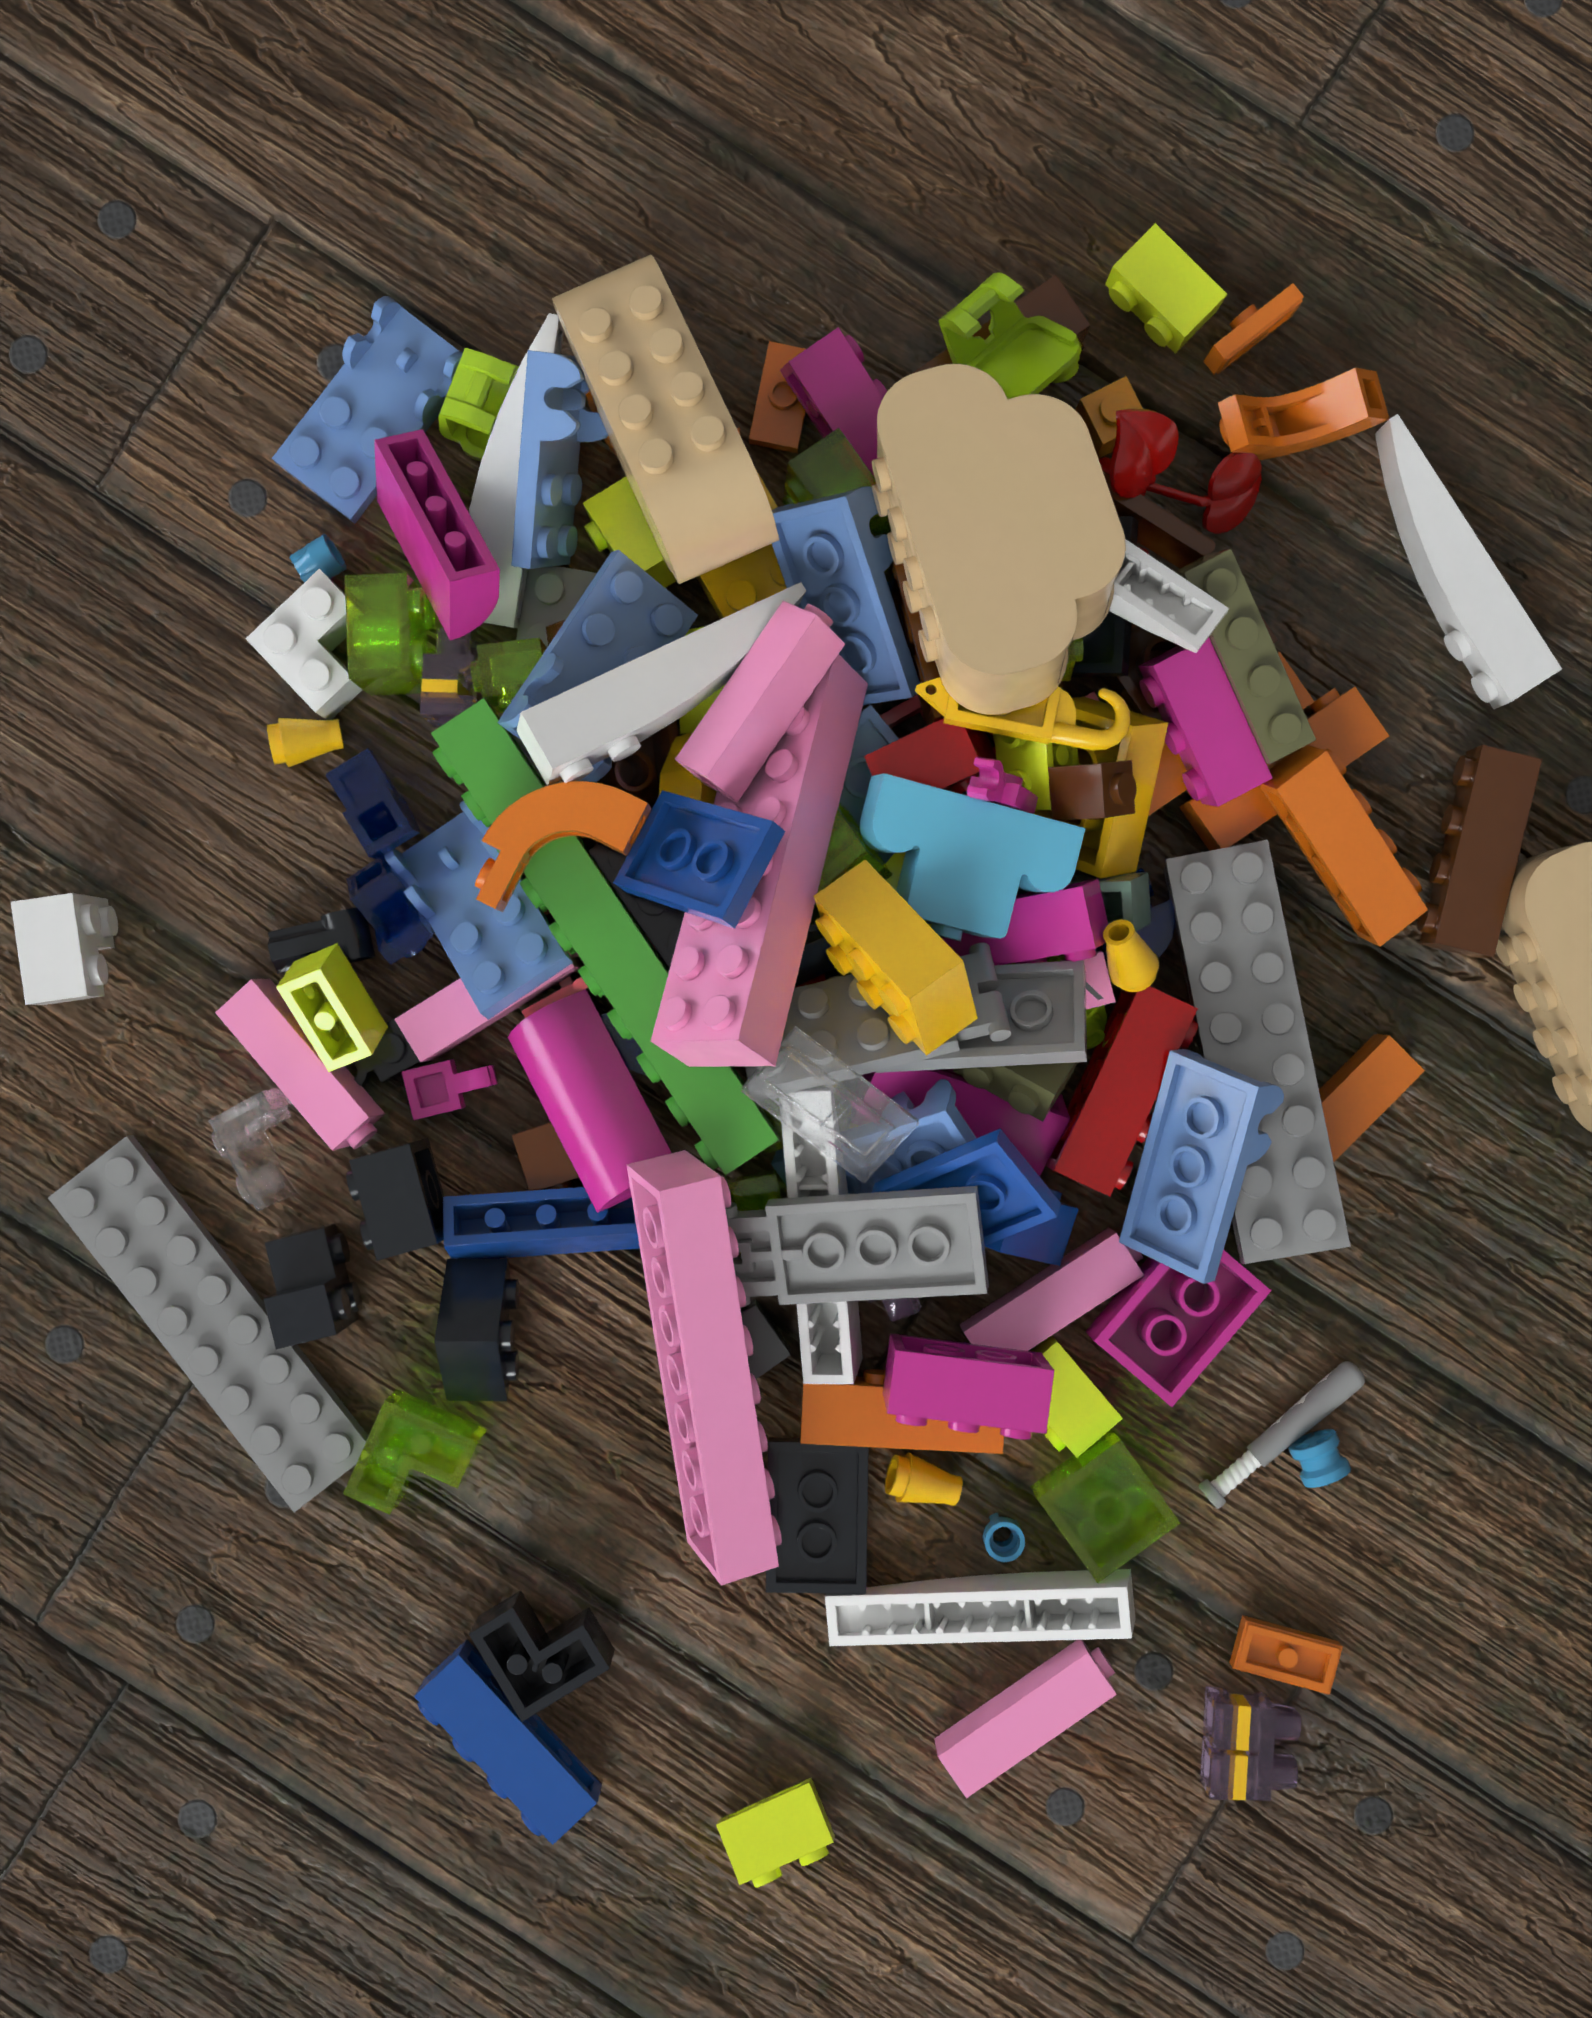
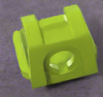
[939,272,1082,399]
[438,348,519,462]

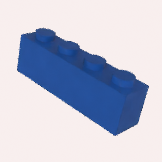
[443,1187,640,1259]
[414,1640,602,1845]

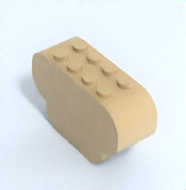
[552,254,779,584]
[872,364,1126,715]
[1496,842,1592,1132]

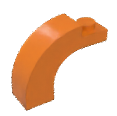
[1218,368,1389,460]
[475,781,651,912]

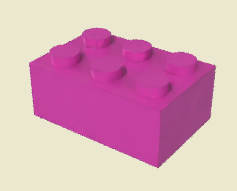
[1085,1250,1272,1407]
[883,1333,1054,1440]

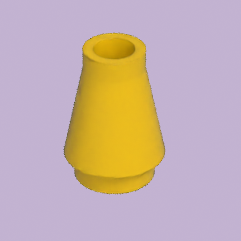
[267,718,344,768]
[1103,919,1159,992]
[885,1452,963,1506]

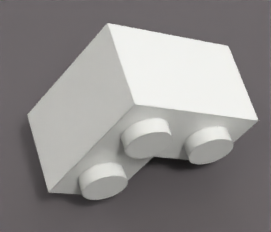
[245,569,367,720]
[11,893,118,1005]

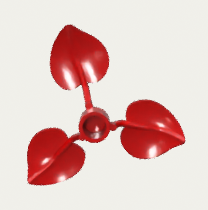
[1099,409,1262,555]

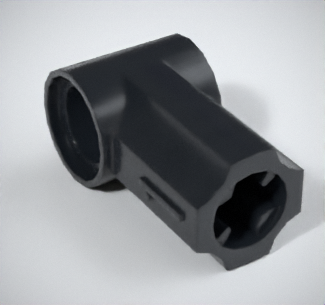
[268,907,376,974]

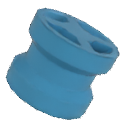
[1288,1429,1351,1488]

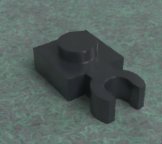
[353,1017,422,1087]

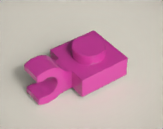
[966,757,1038,814]
[402,1059,498,1120]

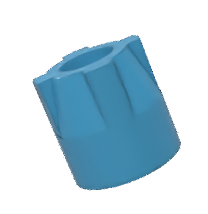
[290,534,347,583]
[982,1513,1025,1562]

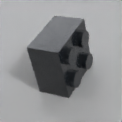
[346,1138,444,1261]

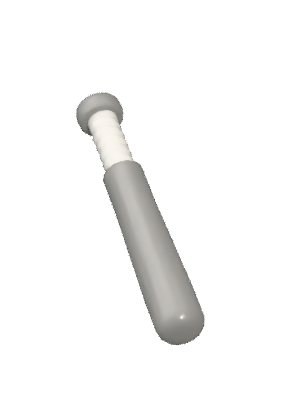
[1198,1361,1365,1509]

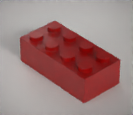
[1045,986,1199,1197]

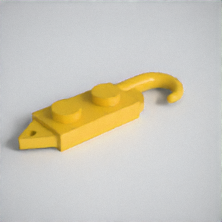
[915,677,1131,751]

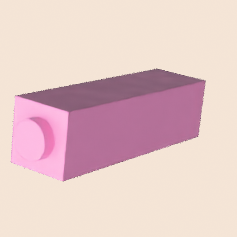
[675,601,845,802]
[395,951,583,1062]
[215,979,385,1151]
[959,1227,1144,1351]
[934,1640,1117,1799]

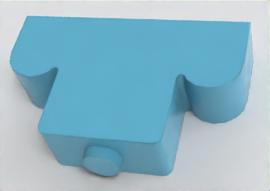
[860,773,1086,941]

